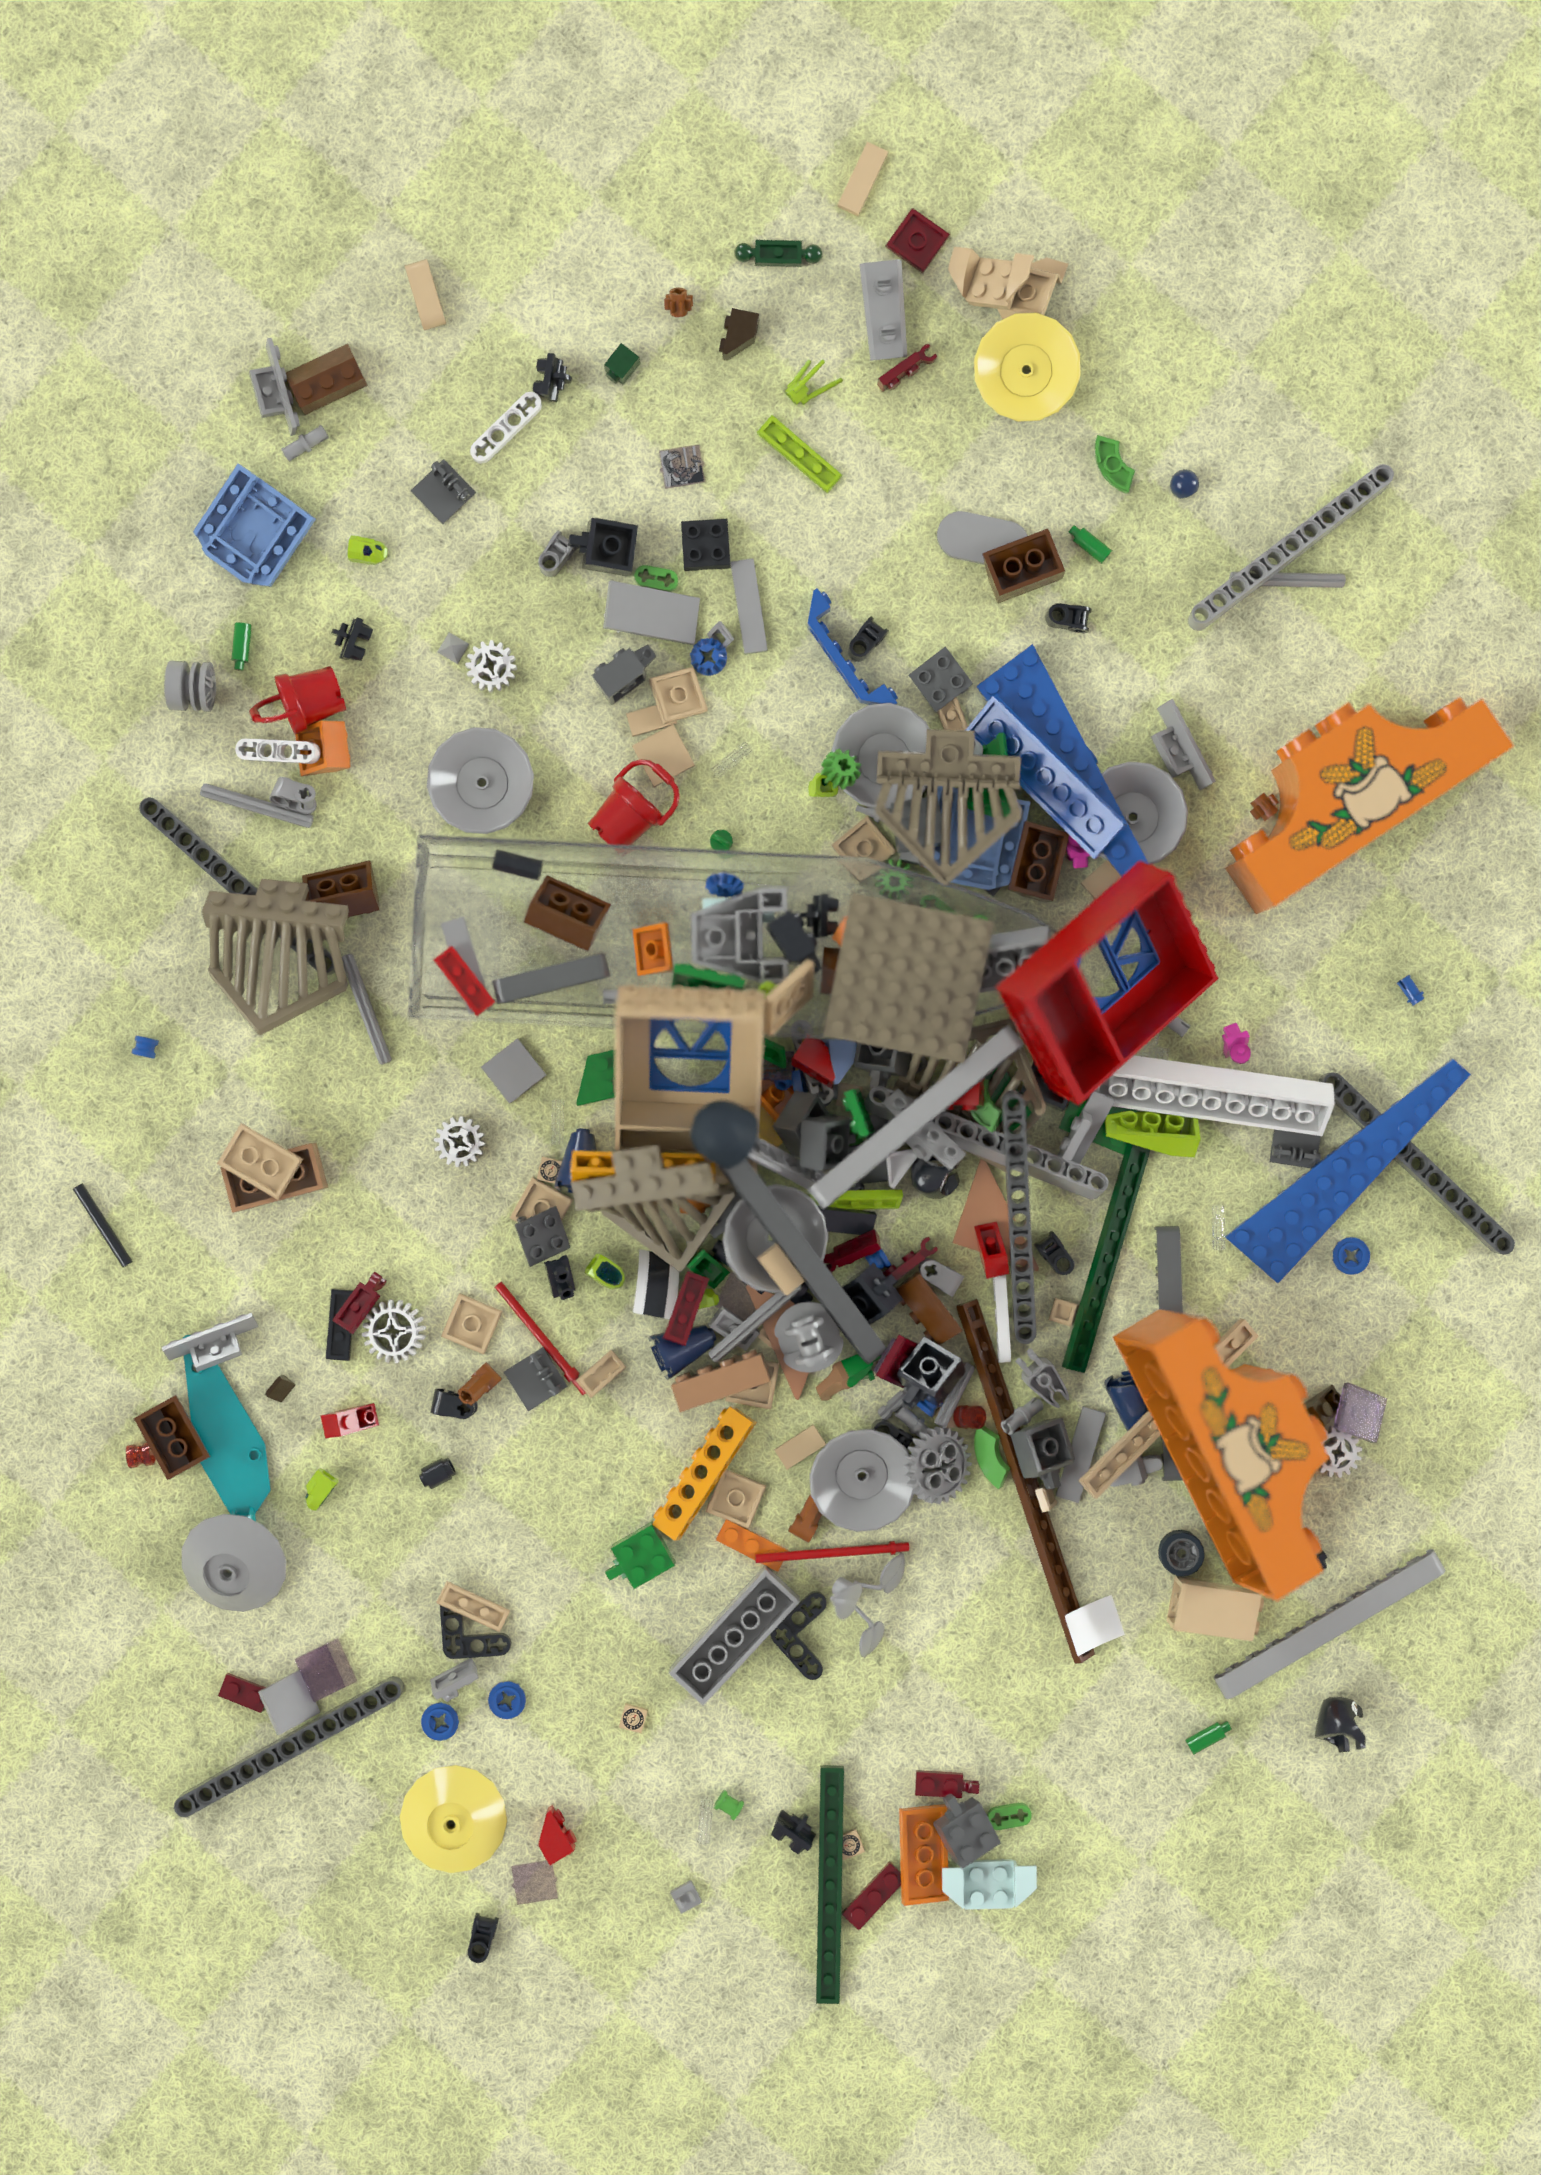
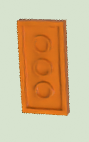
[899,1804,949,1906]

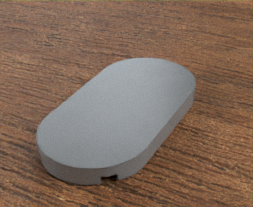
[937,511,1028,565]

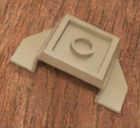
[948,247,1034,310]
[998,257,1068,319]

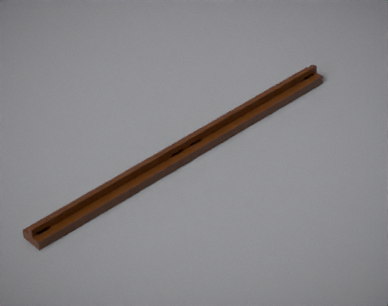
[956,1299,1095,1664]

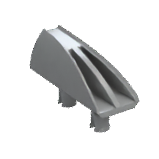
[859,259,907,361]

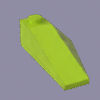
[1105,1111,1201,1158]

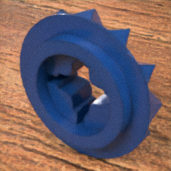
[690,638,727,676]
[706,873,744,898]
[1332,1237,1370,1275]
[488,1681,526,1719]
[421,1702,459,1741]

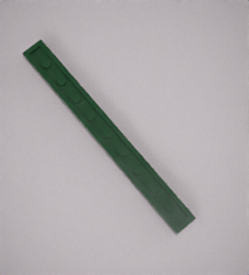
[1062,1143,1150,1373]
[816,1765,844,2004]

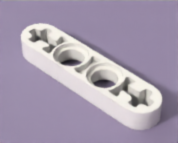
[470,392,542,464]
[235,738,321,764]
[993,1275,1011,1363]

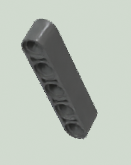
[492,953,610,1004]

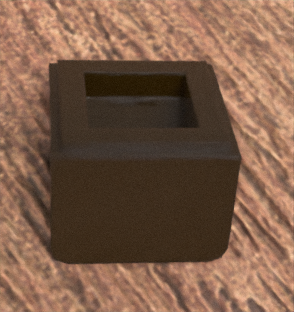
[265,1375,296,1402]

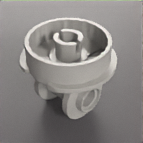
[774,1302,844,1372]

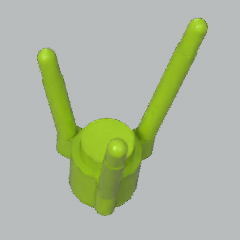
[785,359,843,405]

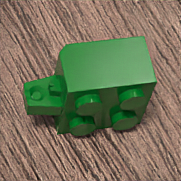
[605,1521,676,1589]

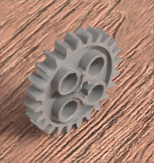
[903,1426,972,1504]

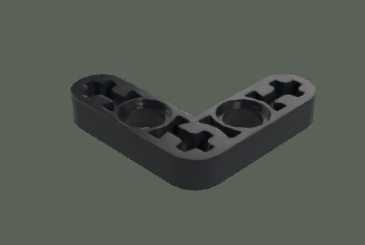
[771,1591,826,1680]
[440,1605,512,1659]

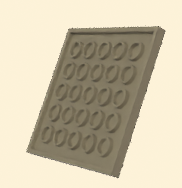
[823,893,994,1063]

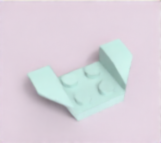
[942,1859,1037,1909]

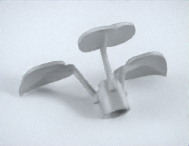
[830,1552,905,1658]

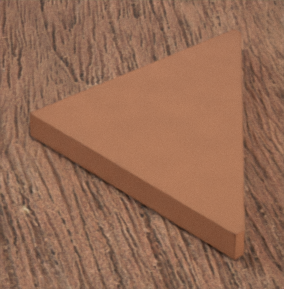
[952,1159,1039,1271]
[746,1285,809,1400]

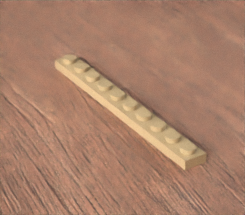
[1078,1318,1259,1499]

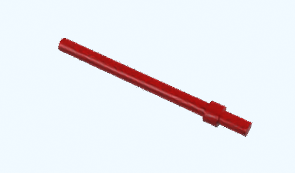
[494,1281,586,1395]

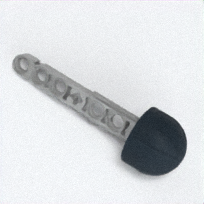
[691,1100,826,1190]

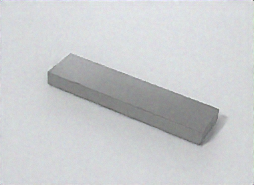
[730,558,768,655]
[441,917,493,1014]
[1056,1406,1106,1503]

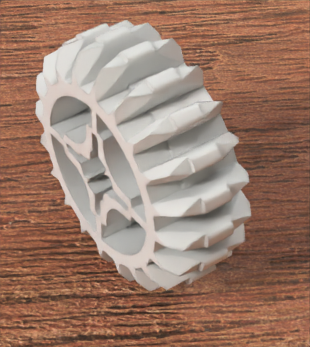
[362,1299,426,1363]

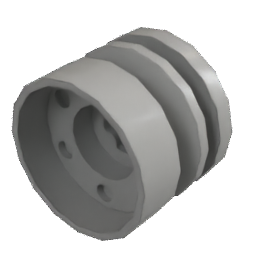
[164,661,216,712]

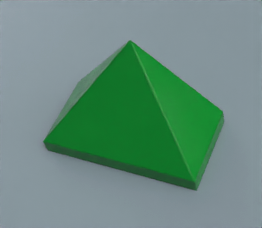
[762,1037,786,1068]

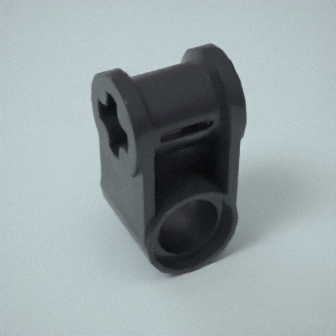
[1045,603,1092,633]
[848,616,889,662]
[1033,1231,1074,1275]
[430,1389,478,1419]
[871,1419,916,1449]
[468,1912,499,1963]

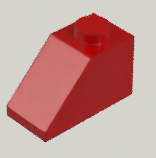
[791,1035,835,1088]
[974,1221,1009,1279]

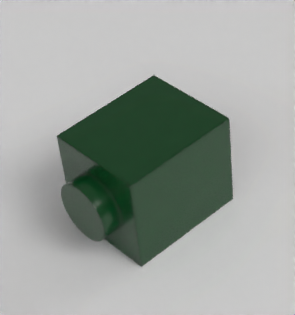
[604,343,641,385]

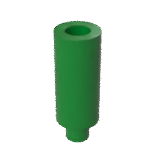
[1068,525,1112,564]
[231,622,252,671]
[1185,1721,1232,1755]

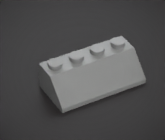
[979,925,1052,993]

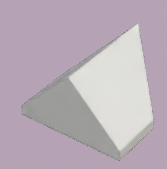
[886,1149,917,1189]

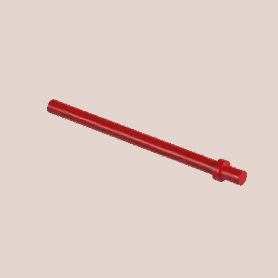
[755,1541,909,1563]

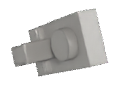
[708,1306,760,1351]
[430,1658,479,1702]

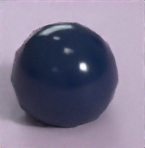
[1170,469,1199,499]

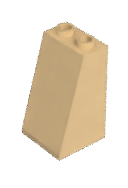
[1166,1575,1264,1641]

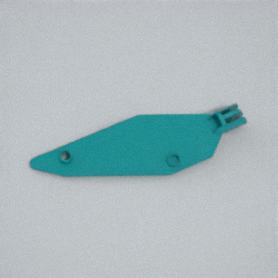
[182,1335,271,1521]

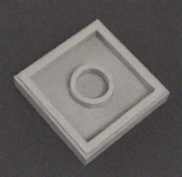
[481,1038,546,1104]
[258,1670,320,1735]

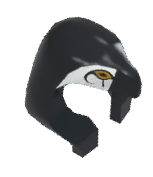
[911,1157,960,1199]
[1315,1697,1366,1752]

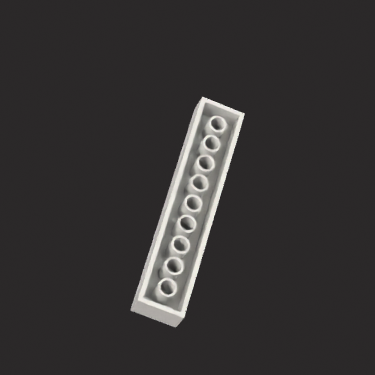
[1096,1056,1335,1136]

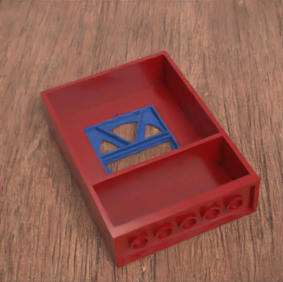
[996,861,1219,1105]

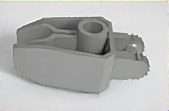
[1015,1348,1069,1408]
[1110,1454,1163,1487]

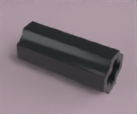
[492,849,544,881]

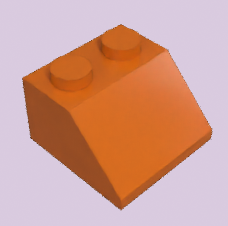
[295,721,351,776]

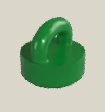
[710,830,733,853]

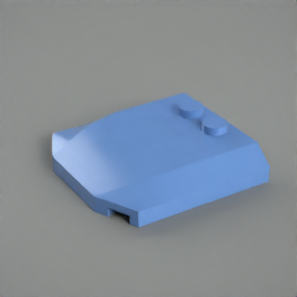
[193,464,316,587]
[924,786,1031,890]

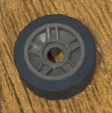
[1158,1530,1205,1577]

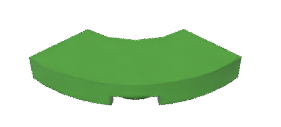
[1095,435,1135,494]
[970,1078,1002,1133]
[974,1424,1011,1489]

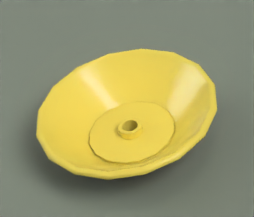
[974,313,1081,422]
[400,1765,507,1873]

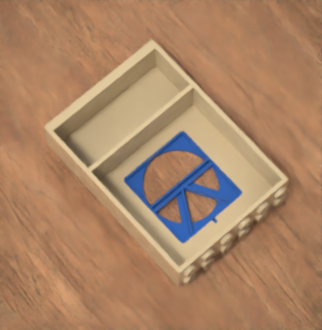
[615,985,765,1184]

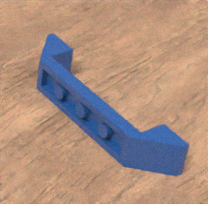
[807,588,898,705]

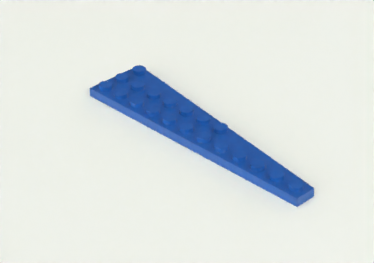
[976,644,1149,877]
[1225,1058,1471,1283]

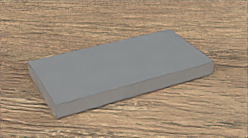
[603,581,700,645]

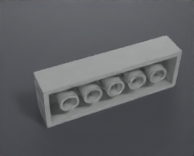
[669,1565,800,1706]

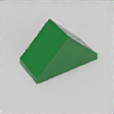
[687,1248,730,1289]

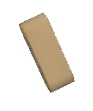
[405,259,446,331]

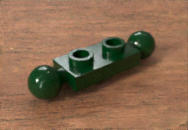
[734,240,823,267]

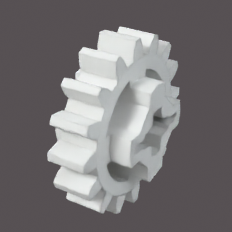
[465,640,517,693]
[434,1116,486,1167]
[1318,1426,1362,1478]

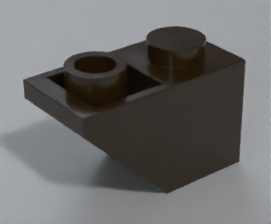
[719,308,759,361]
[1303,1384,1345,1426]

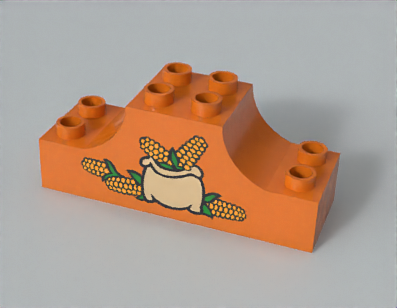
[1225,696,1514,914]
[1113,1309,1329,1601]

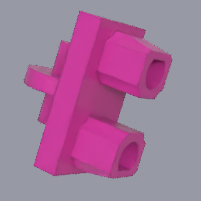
[1066,835,1090,868]
[1222,1022,1251,1064]

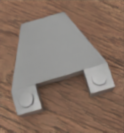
[691,886,788,984]

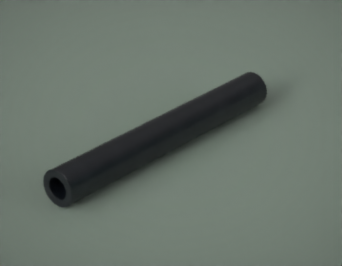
[72,1183,133,1268]

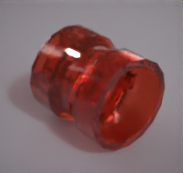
[953,1405,986,1429]
[126,1442,155,1469]

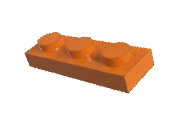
[716,1519,789,1572]

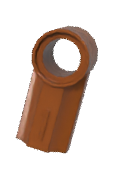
[458,1362,502,1406]
[788,1494,822,1543]

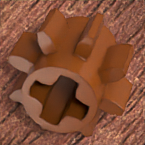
[664,288,693,317]
[1250,793,1279,821]

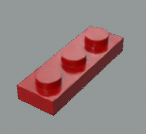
[433,946,496,1017]

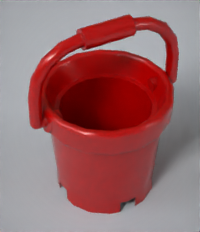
[249,666,346,734]
[588,759,680,854]

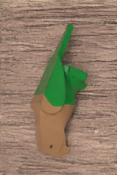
[816,1346,892,1401]

